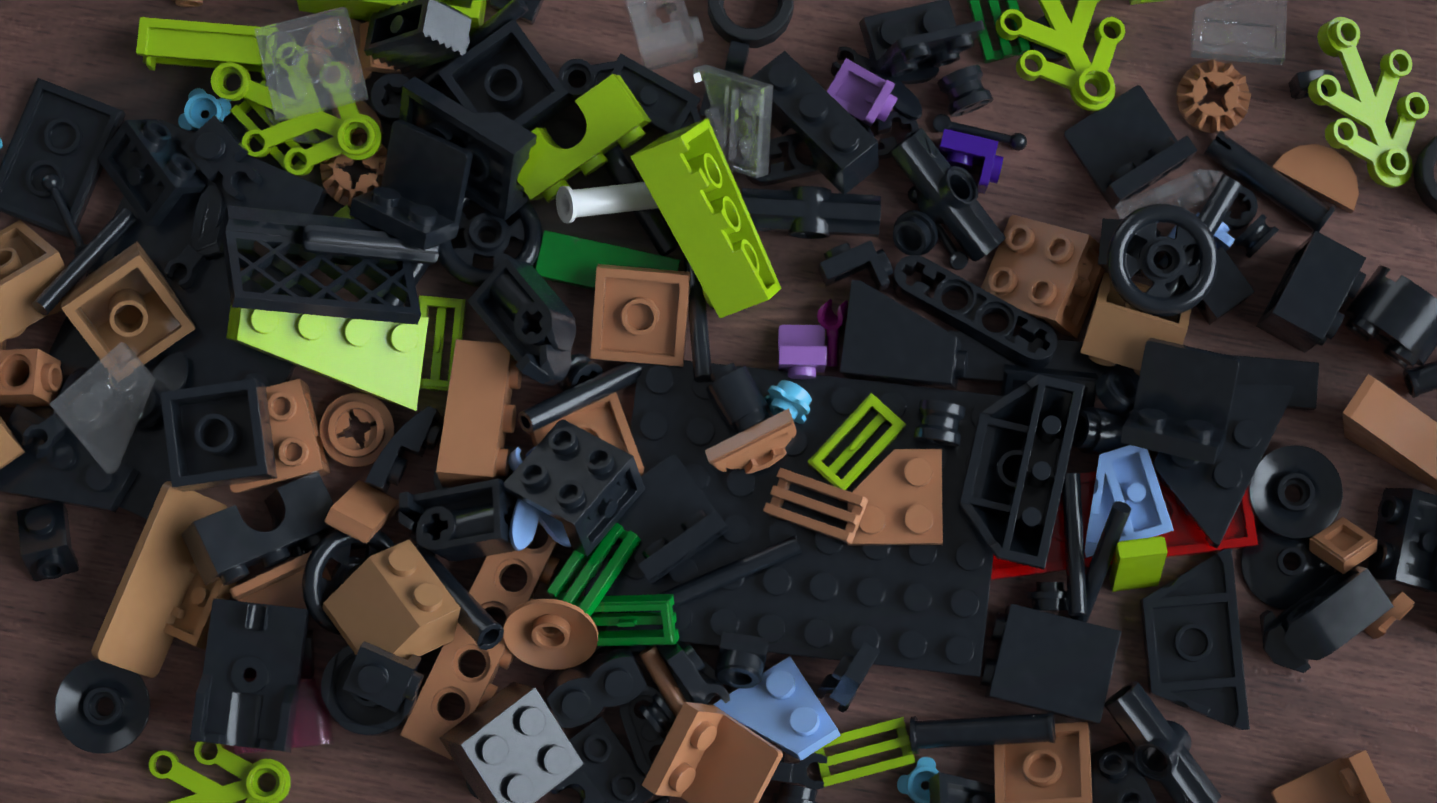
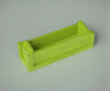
[136,17,284,80]

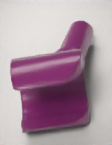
[817,299,849,367]

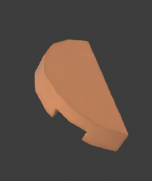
[1272,144,1359,214]
[705,408,797,474]

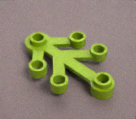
[996,0,1125,111]
[1308,17,1429,188]
[211,43,382,176]
[149,742,291,803]

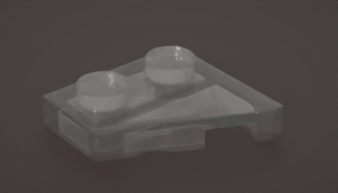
[1190,0,1287,65]
[693,65,773,178]
[1115,169,1224,219]
[50,342,156,474]

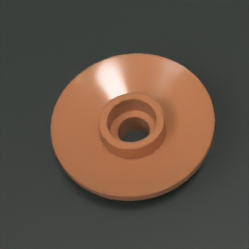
[503,599,598,670]

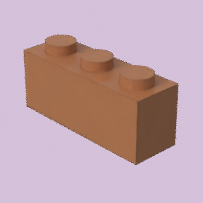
[436,339,522,488]

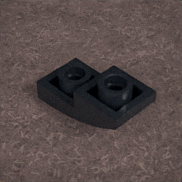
[365,406,443,493]

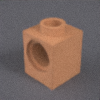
[0,349,63,408]

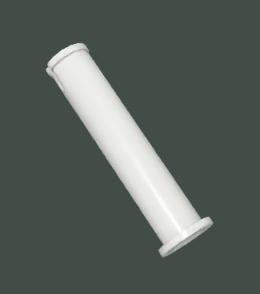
[556,182,658,224]

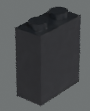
[980,604,1122,724]

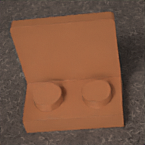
[981,215,1105,338]
[229,378,331,494]
[642,702,783,803]
[1271,750,1391,803]

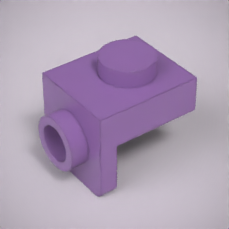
[827,58,898,127]
[778,325,827,379]

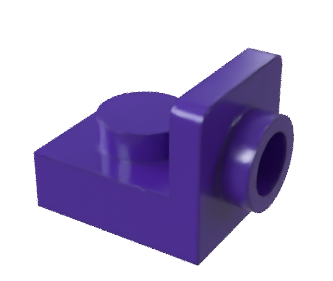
[938,129,1004,194]

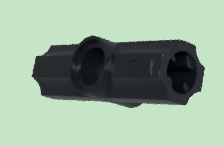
[889,128,1006,262]
[741,186,881,239]
[1104,681,1221,803]

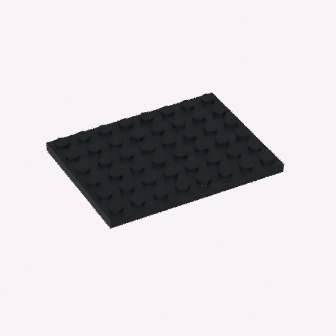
[606,360,1005,678]

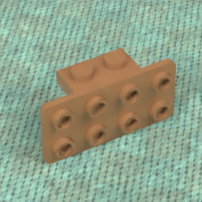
[91,481,237,678]

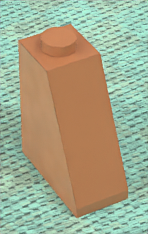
[1342,374,1437,492]

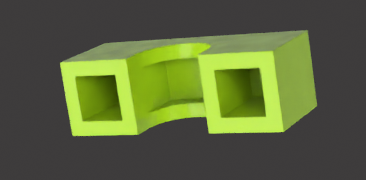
[517,74,651,202]

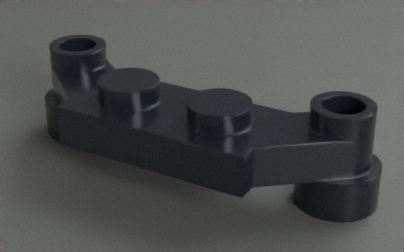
[558,53,701,135]

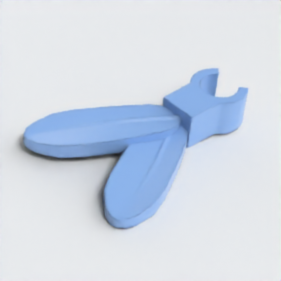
[508,446,572,551]

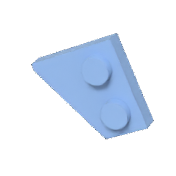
[1084,445,1174,558]
[713,656,841,761]

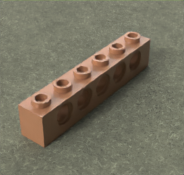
[400,521,560,760]

